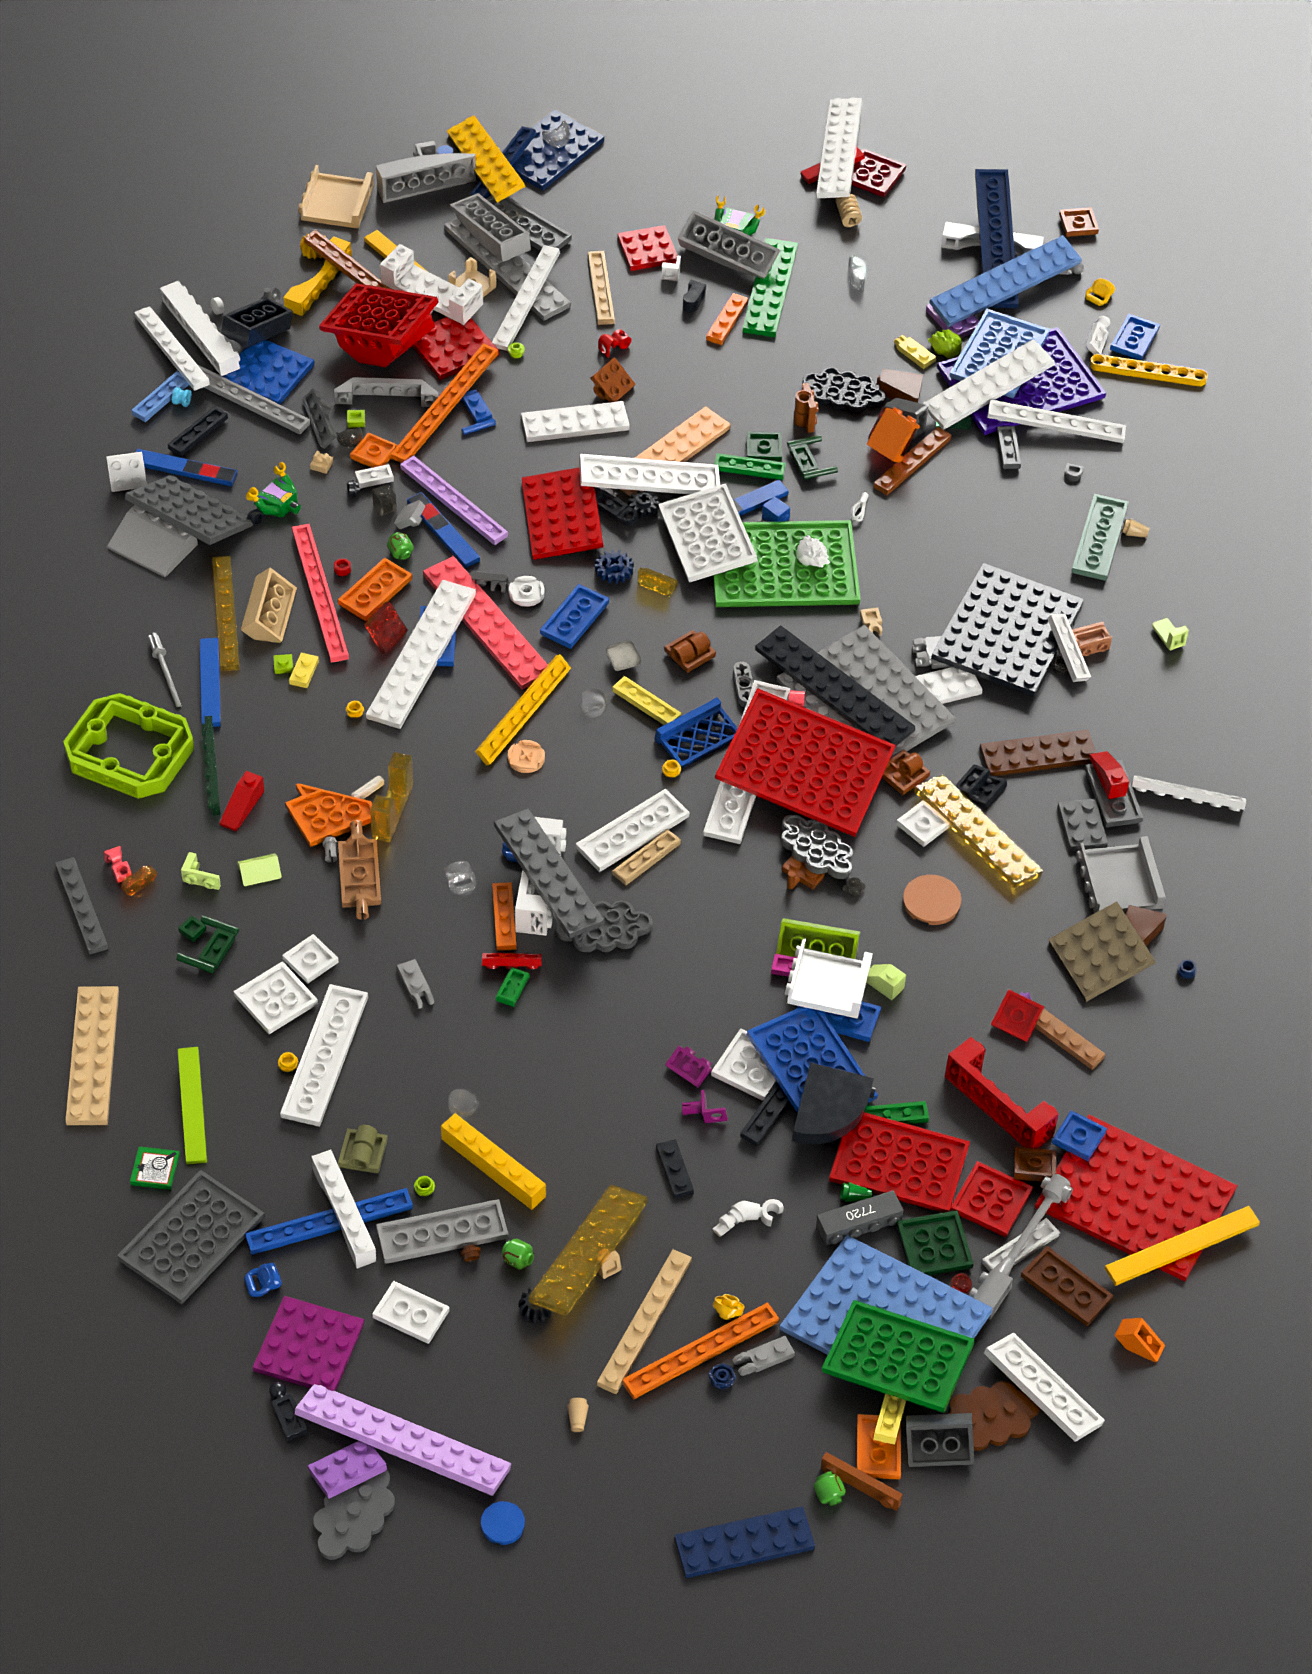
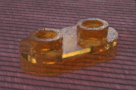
[121,865,157,896]

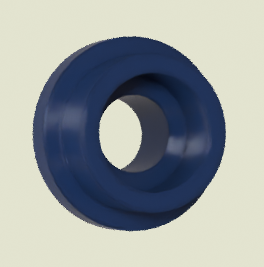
[1177,959,1197,978]

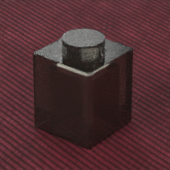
[372,484,397,516]

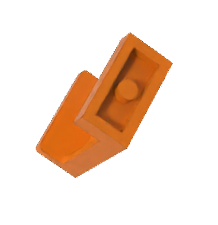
[866,407,920,463]

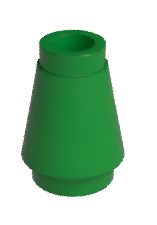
[840,1182,872,1202]

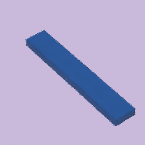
[200,638,221,727]

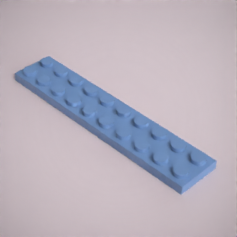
[929,235,1082,327]

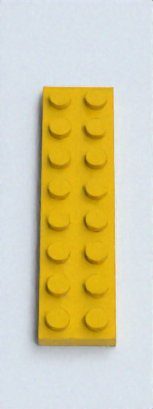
[447,115,525,203]

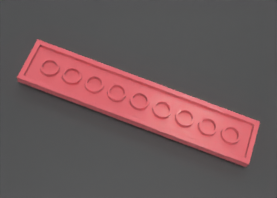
[423,556,548,690]

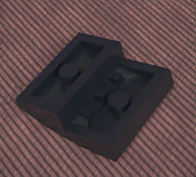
[953,764,1007,809]

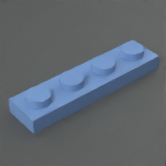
[131,371,189,422]

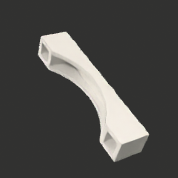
[942,222,1044,256]
[311,1150,376,1268]

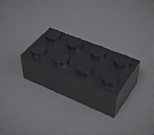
[221,297,293,348]

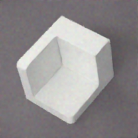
[661,256,681,281]

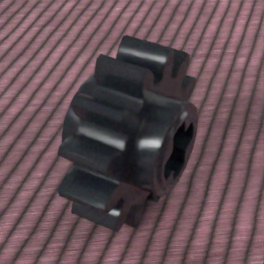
[628,490,659,518]

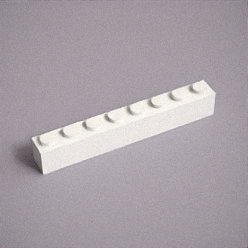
[160,281,240,376]

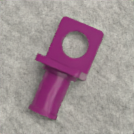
[682,1090,728,1123]

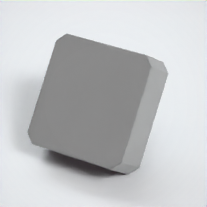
[394,500,425,529]

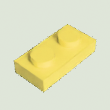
[289,653,319,688]

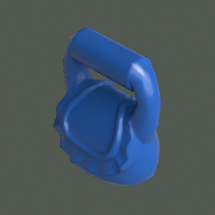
[244,1263,282,1297]

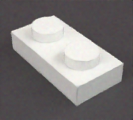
[355,464,394,488]

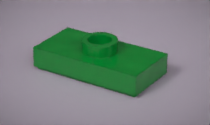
[496,967,530,1007]

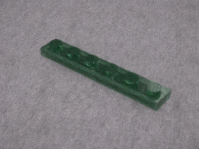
[201,716,221,816]

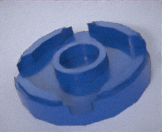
[481,1501,525,1545]

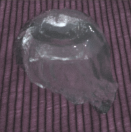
[542,120,571,148]

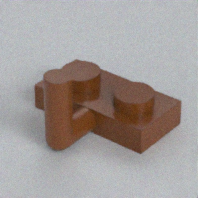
[782,856,824,890]

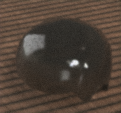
[336,427,363,448]

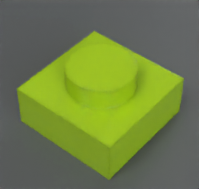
[347,410,365,428]
[274,654,293,674]

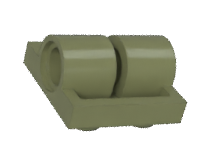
[338,1125,388,1174]

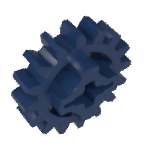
[595,550,634,584]

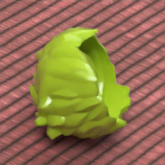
[928,329,962,359]

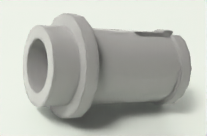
[323,837,338,862]

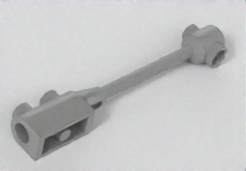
[968,1174,1073,1320]

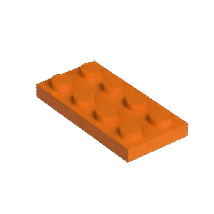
[338,558,413,621]

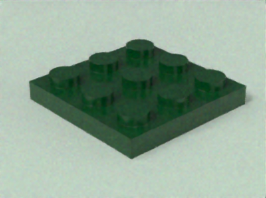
[897,1210,974,1276]

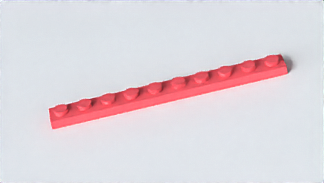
[292,524,349,663]

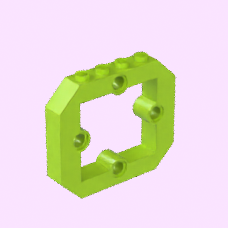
[63,693,194,799]

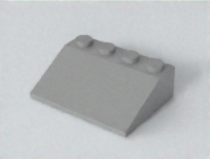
[107,505,198,577]

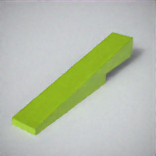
[178,1047,207,1165]

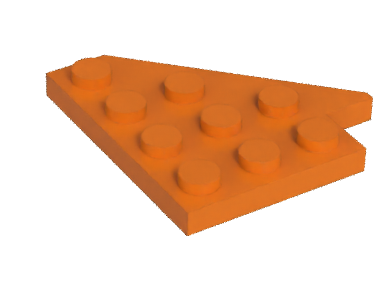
[285,783,380,847]

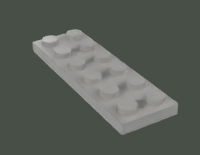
[376,1199,508,1264]

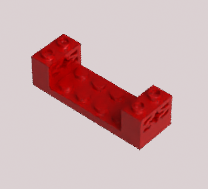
[944,1037,1059,1149]

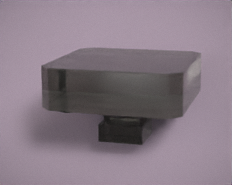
[607,640,641,671]

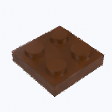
[1014,1147,1056,1182]

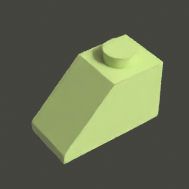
[866,964,906,1000]

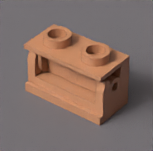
[1072,622,1112,656]

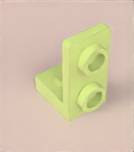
[1152,618,1189,650]
[181,852,221,890]

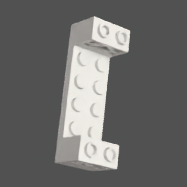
[380,244,483,325]
[515,817,566,936]

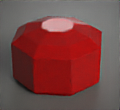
[334,559,351,576]

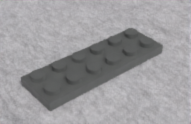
[486,195,572,251]

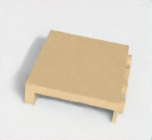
[298,165,374,229]

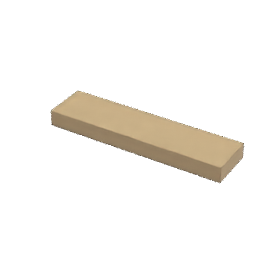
[612,829,681,886]

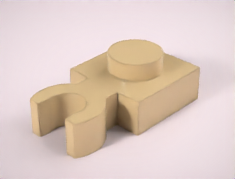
[860,608,882,636]

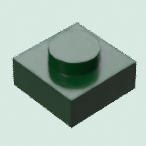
[178,915,207,942]

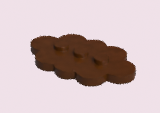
[948,1381,1040,1451]

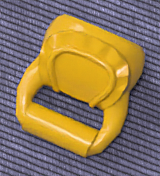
[1085,278,1115,306]

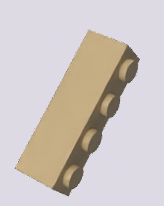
[241,568,297,643]

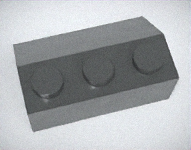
[906,1413,975,1467]

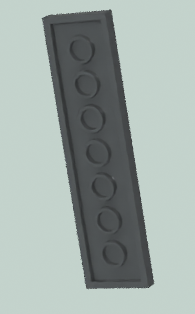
[494,808,604,939]

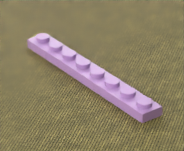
[400,456,508,545]

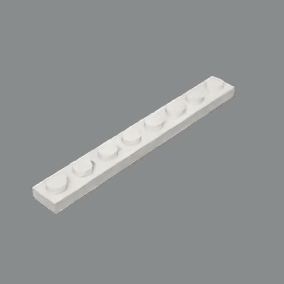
[492,245,560,351]
[134,306,210,391]
[987,400,1126,443]

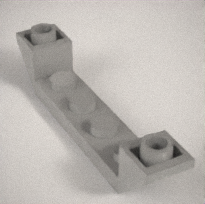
[334,377,439,407]

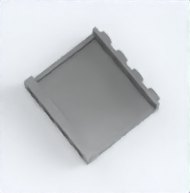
[1076,836,1166,914]

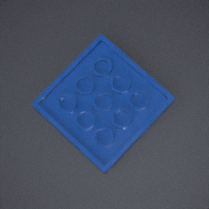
[222,340,314,404]

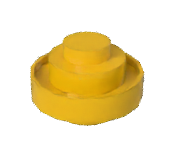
[713,1294,745,1320]

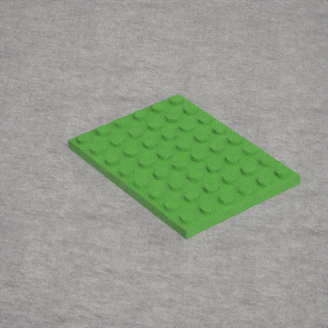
[713,520,861,607]

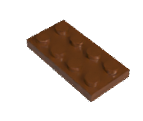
[1020,1246,1114,1326]

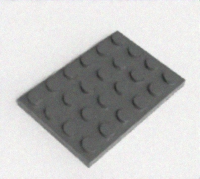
[125,475,253,545]
[117,1170,265,1304]

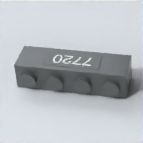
[816,1190,904,1246]

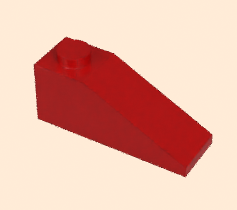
[1089,751,1129,799]
[219,771,264,832]

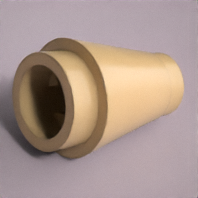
[1122,519,1149,538]
[567,1398,589,1432]

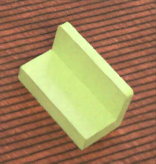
[237,853,282,886]

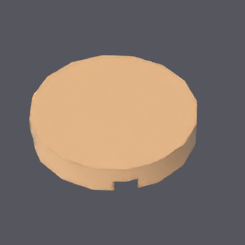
[508,740,545,773]

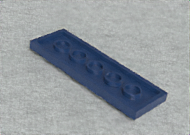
[674,1506,815,1578]

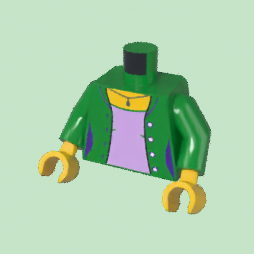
[714,195,765,236]
[246,462,301,518]

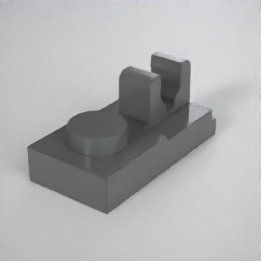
[471,571,509,593]

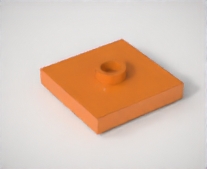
[350,432,398,468]

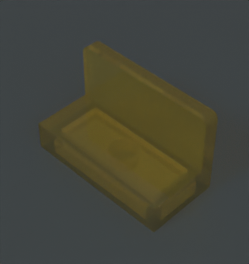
[637,568,678,597]

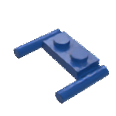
[459,389,496,435]

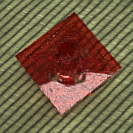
[364,602,408,654]

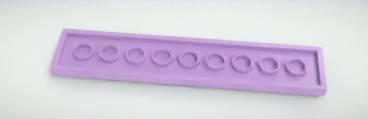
[295,1384,511,1496]

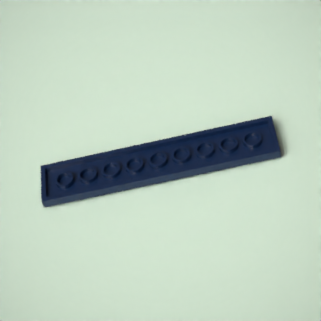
[975,169,1019,308]

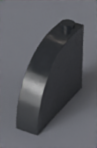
[791,1063,876,1144]

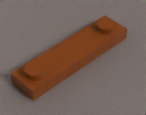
[820,1452,903,1511]

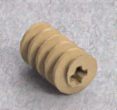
[836,194,862,227]

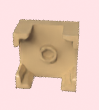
[449,257,496,297]

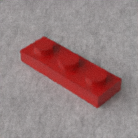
[482,953,542,969]

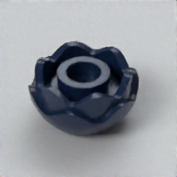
[709,1363,736,1389]

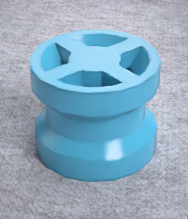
[172,387,192,407]

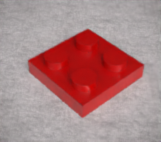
[991,989,1045,1043]

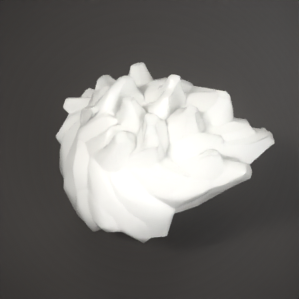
[796,535,830,568]

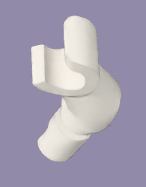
[713,1199,784,1237]

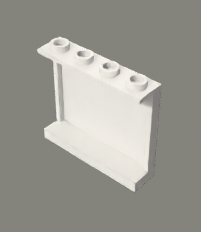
[785,939,873,1019]

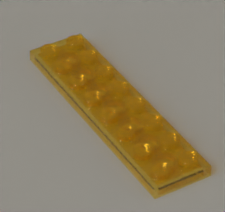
[914,774,1043,888]
[528,1184,648,1316]

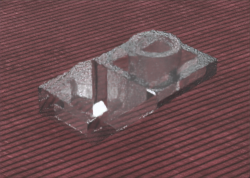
[848,254,866,293]

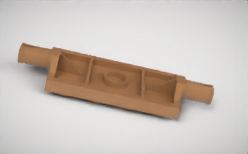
[338,820,381,920]

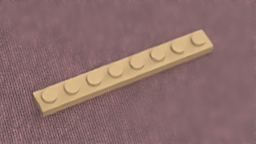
[597,1249,692,1394]

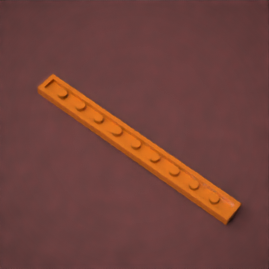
[391,343,498,463]

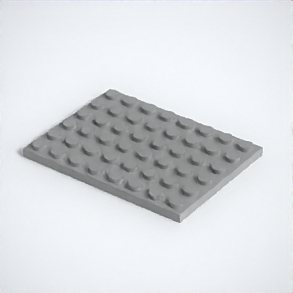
[777,625,955,759]

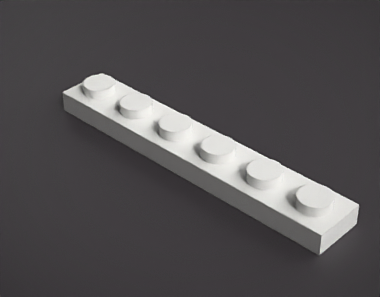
[1132,775,1246,811]

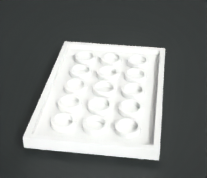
[658,484,758,582]

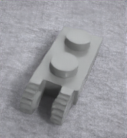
[397,959,434,1009]
[732,1336,795,1376]

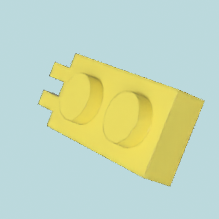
[894,335,936,369]

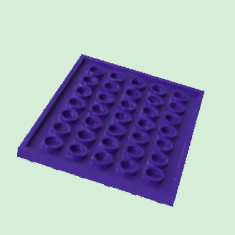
[937,327,1106,435]

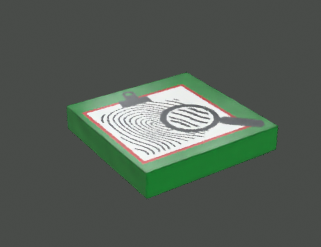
[130,1146,180,1190]

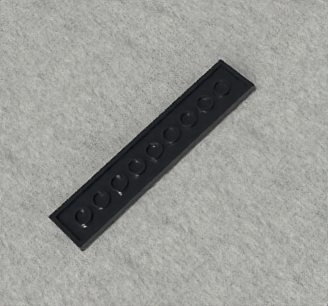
[755,625,915,746]

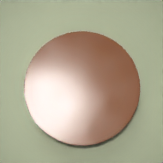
[903,875,962,925]

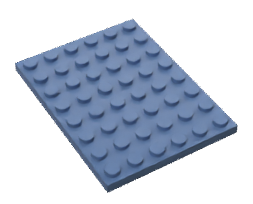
[780,1235,992,1355]

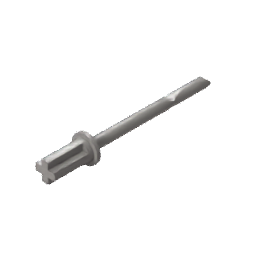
[147,633,182,707]

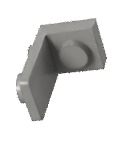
[413,141,436,157]

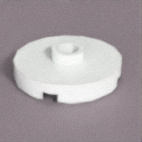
[508,576,545,607]

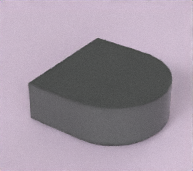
[1064,463,1084,481]

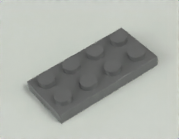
[1085,760,1143,827]

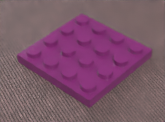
[253,1296,364,1391]

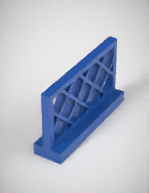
[654,697,738,768]

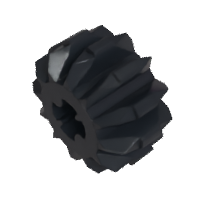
[518,1287,554,1324]

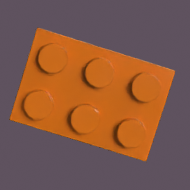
[856,1414,901,1479]

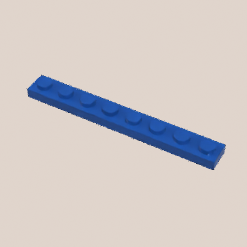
[245,1188,413,1255]

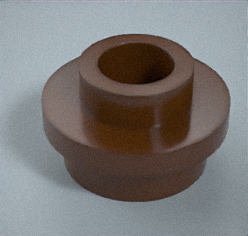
[460,1245,481,1262]

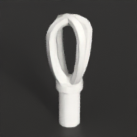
[850,492,869,522]

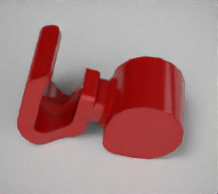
[598,329,632,357]

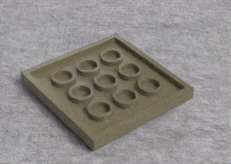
[1049,901,1156,1001]

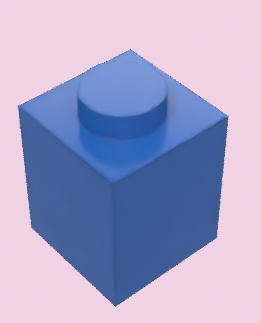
[762,497,790,522]

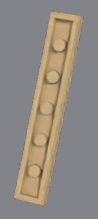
[588,251,615,325]

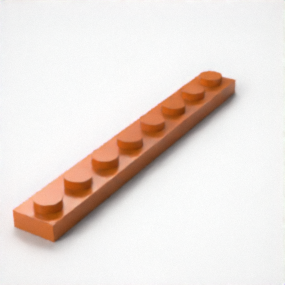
[622,1302,779,1400]

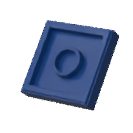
[1052,1110,1107,1161]

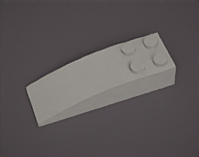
[376,153,476,203]
[450,193,531,262]
[677,210,780,279]

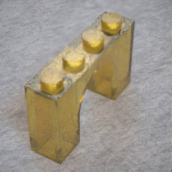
[370,752,414,842]

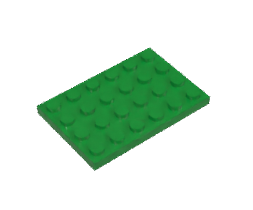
[822,1300,974,1413]

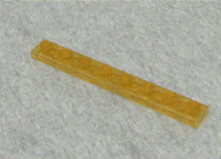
[212,556,240,671]

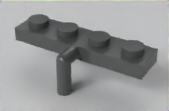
[302,388,336,448]

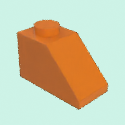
[1114,1318,1165,1362]

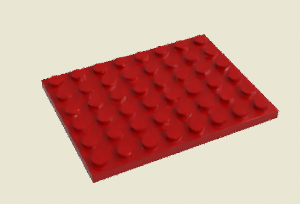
[715,688,896,837]
[1035,1114,1238,1281]

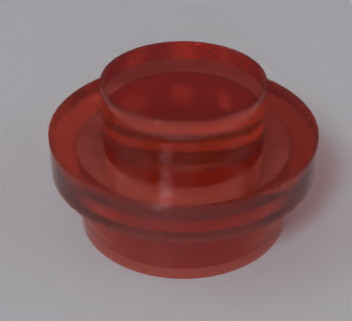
[951,1273,972,1294]

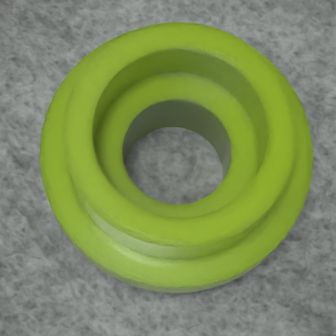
[508,343,525,358]
[414,1176,435,1196]

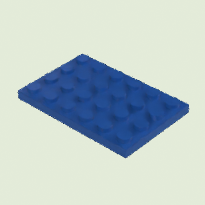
[746,1007,878,1113]

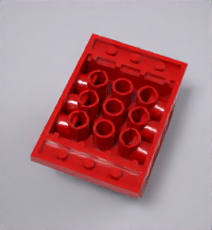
[319,283,439,367]

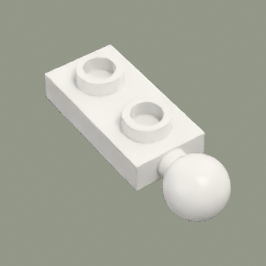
[1085,316,1110,355]

